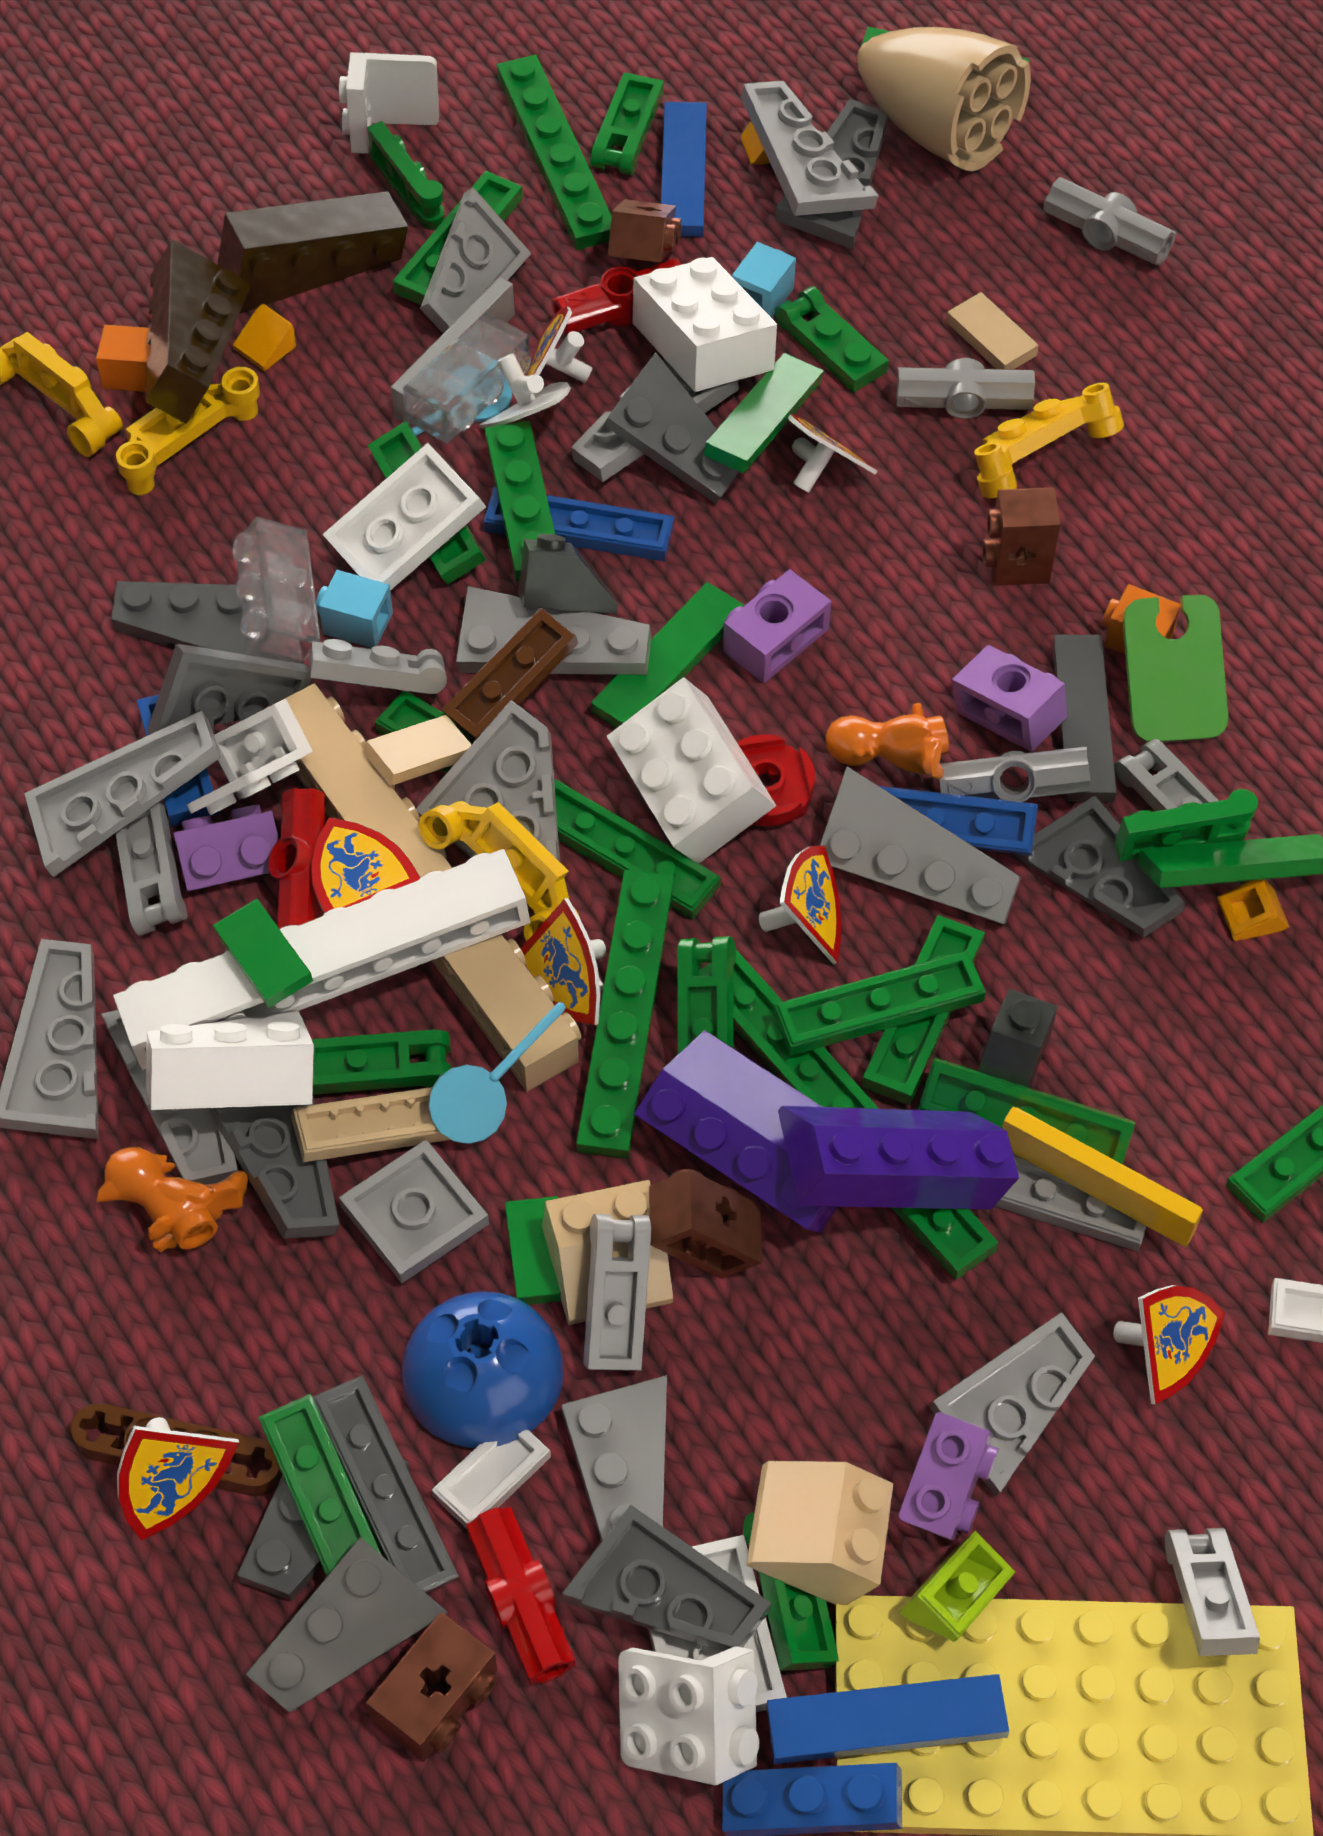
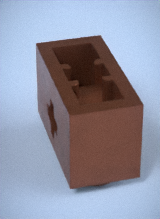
[608,199,682,263]
[982,487,1061,586]
[649,1170,762,1279]
[366,1612,498,1762]

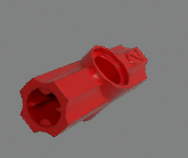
[552,258,682,335]
[268,788,325,929]
[466,1507,576,1685]

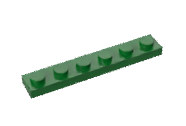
[496,54,612,251]
[576,869,674,1159]

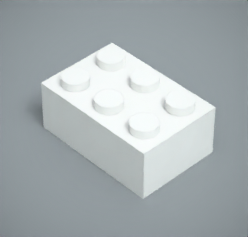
[633,257,777,392]
[607,677,776,863]

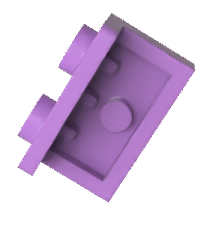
[174,805,279,892]
[899,1412,999,1542]

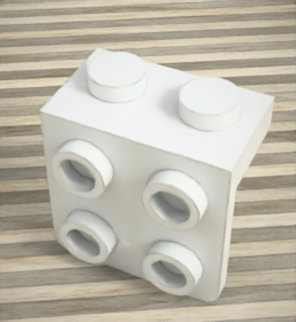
[339,52,439,153]
[187,699,313,815]
[618,1646,759,1786]

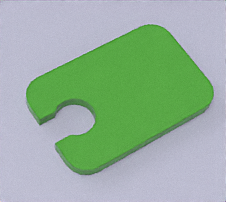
[1122,595,1228,742]

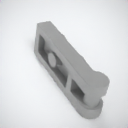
[309,639,447,694]
[1114,739,1219,811]
[116,801,188,936]
[583,1214,651,1370]
[1165,1528,1260,1656]

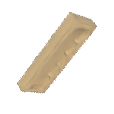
[291,1087,451,1162]

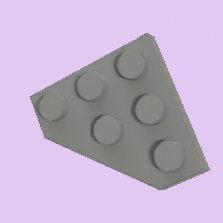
[416,700,560,862]

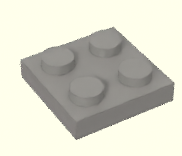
[339,1140,489,1283]

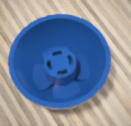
[402,1291,564,1448]

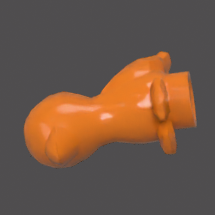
[825,703,949,779]
[97,1147,248,1252]

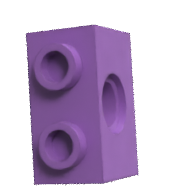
[723,569,831,683]
[952,645,1068,752]

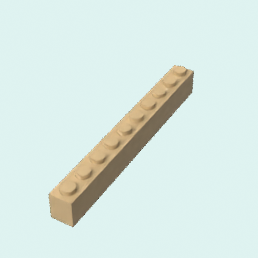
[265,683,581,1092]

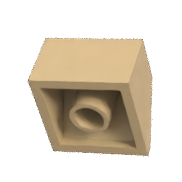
[542,1180,673,1325]
[746,1461,893,1605]

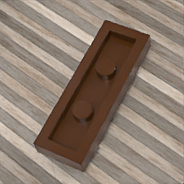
[442,608,579,742]

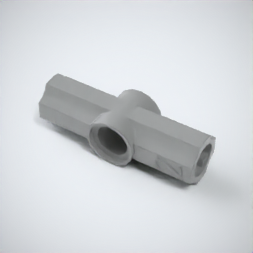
[1043,177,1176,266]
[896,358,1035,419]
[940,746,1091,802]

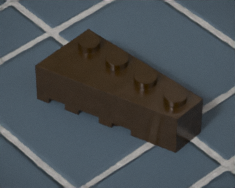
[217,191,408,314]
[145,239,251,424]

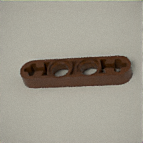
[71,1403,282,1496]

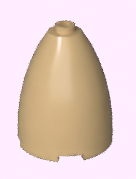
[857,27,1031,171]

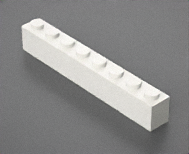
[113,849,530,1070]

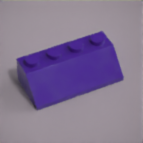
[634,1030,838,1233]
[778,1106,1019,1209]

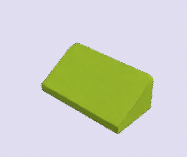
[898,1531,1015,1642]

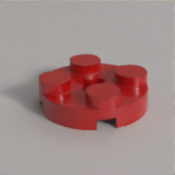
[737,734,815,827]

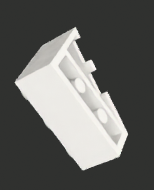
[146,1011,314,1110]

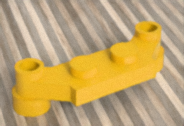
[0,332,123,457]
[116,367,260,495]
[974,383,1124,498]
[418,801,580,941]

